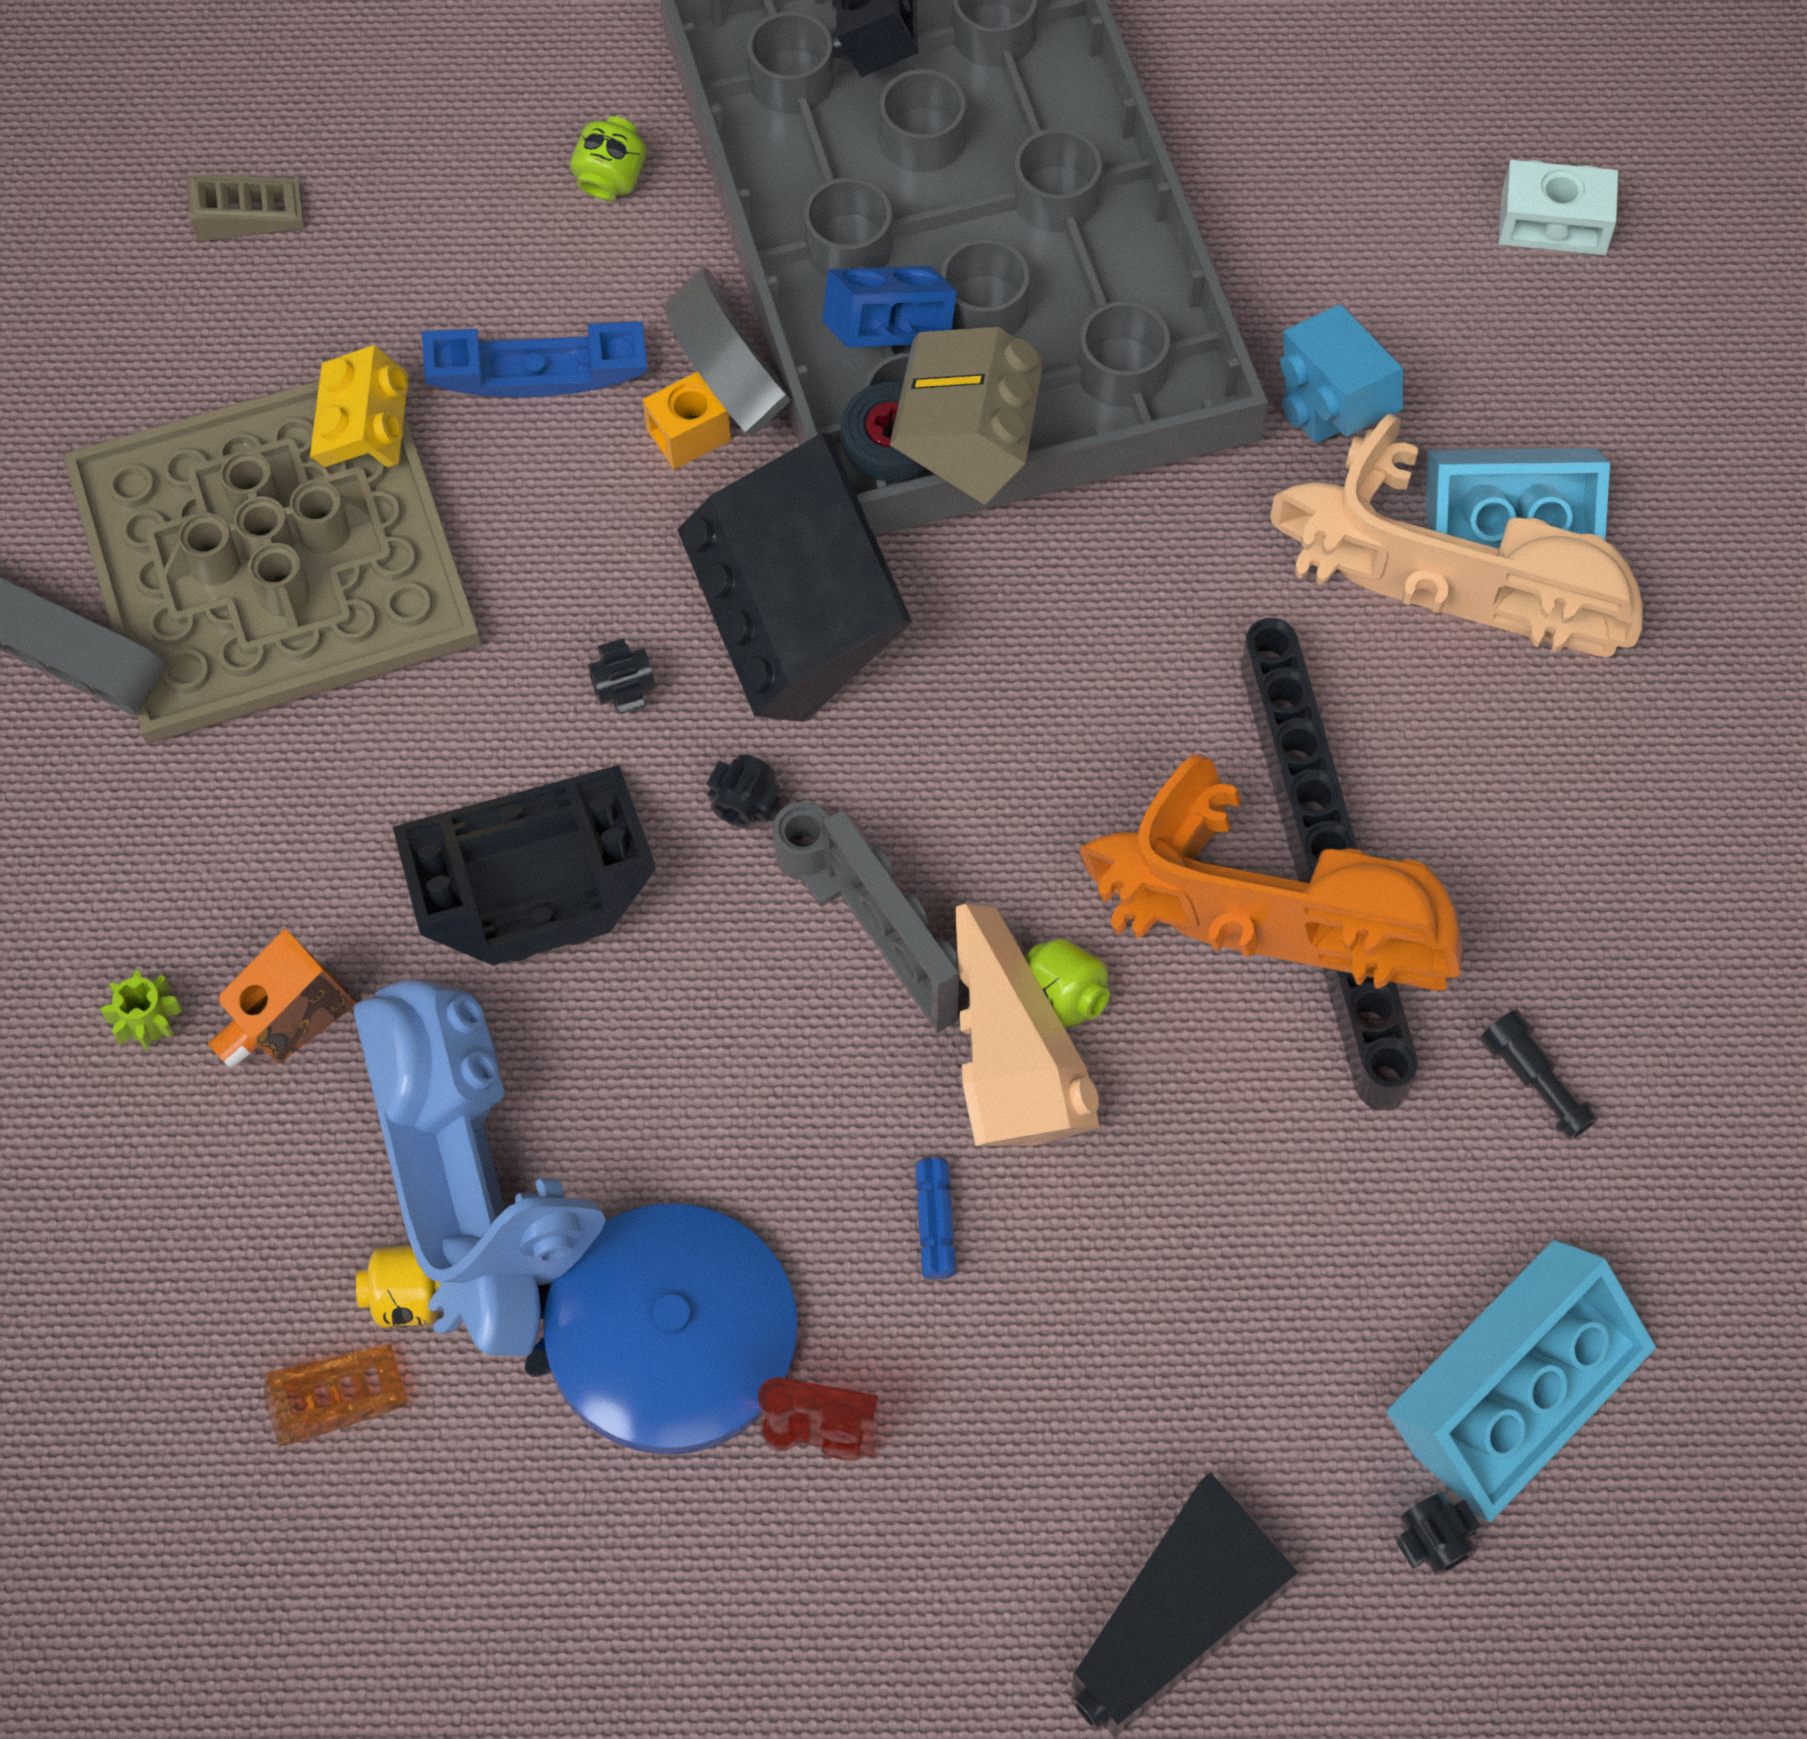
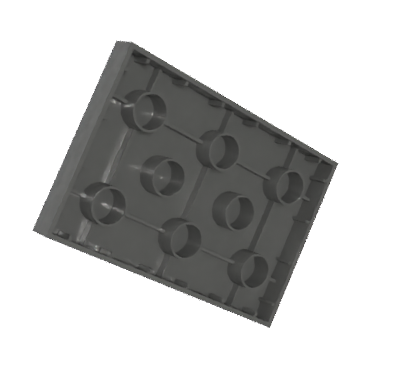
[661,0,1268,536]

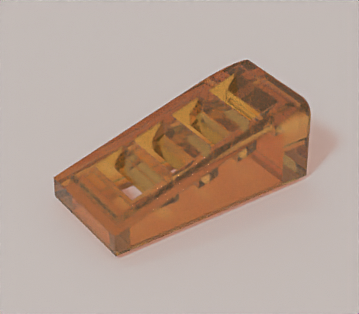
[264,1344,407,1447]

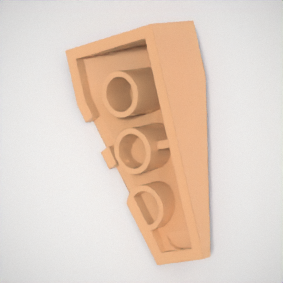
[956,904,1100,1146]

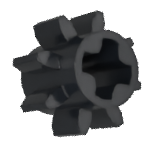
[587,638,656,715]
[706,754,781,828]
[1397,1493,1482,1576]

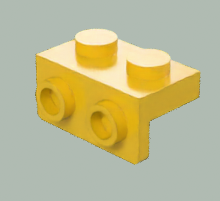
[310,345,408,468]

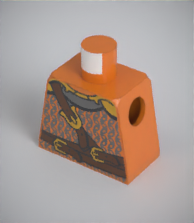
[208,928,356,1070]

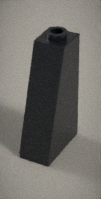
[1071,1472,1298,1738]

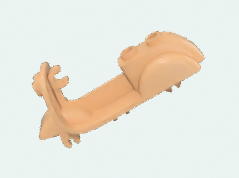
[1270,413,1643,657]

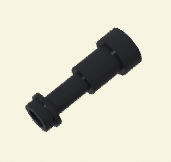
[1480,1009,1598,1141]

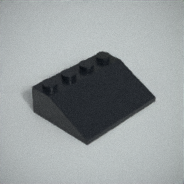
[677,433,912,722]

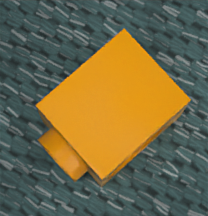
[642,371,731,470]

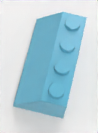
[1386,1240,1656,1522]

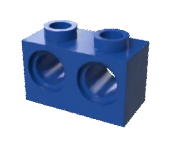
[822,266,957,347]

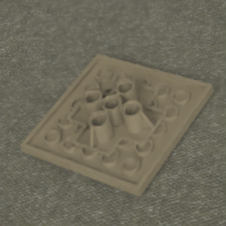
[63,380,481,744]

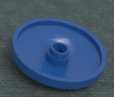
[544,1203,797,1454]

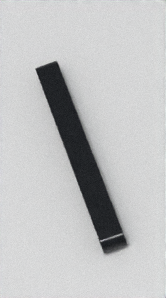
[1241,618,1418,1110]

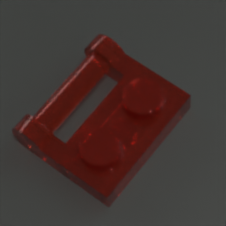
[758,1377,879,1461]

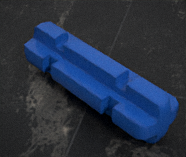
[916,1158,956,1279]

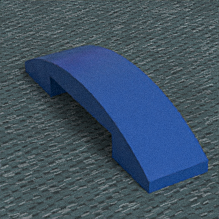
[422,321,647,398]

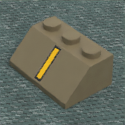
[890,327,1044,505]

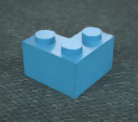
[1280,304,1403,444]

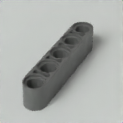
[0,577,168,716]

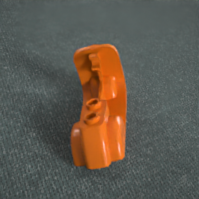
[1079,754,1463,990]

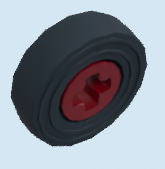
[840,381,927,481]

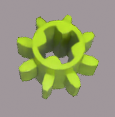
[100,970,182,1050]

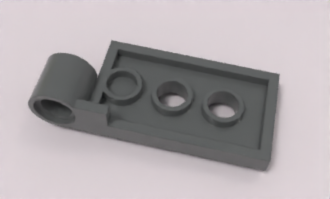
[773,802,961,1033]

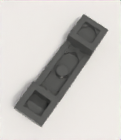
[665,266,792,438]

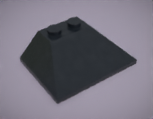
[393,765,656,966]

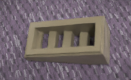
[186,175,304,242]

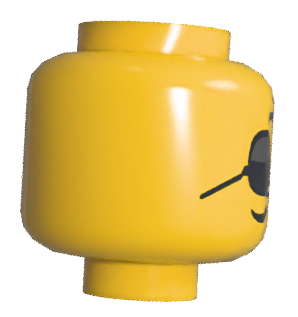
[356,1245,440,1329]

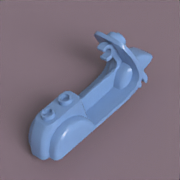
[354,979,606,1356]

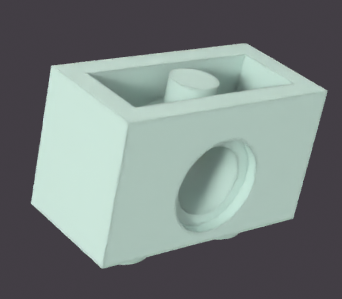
[1498,160,1618,255]

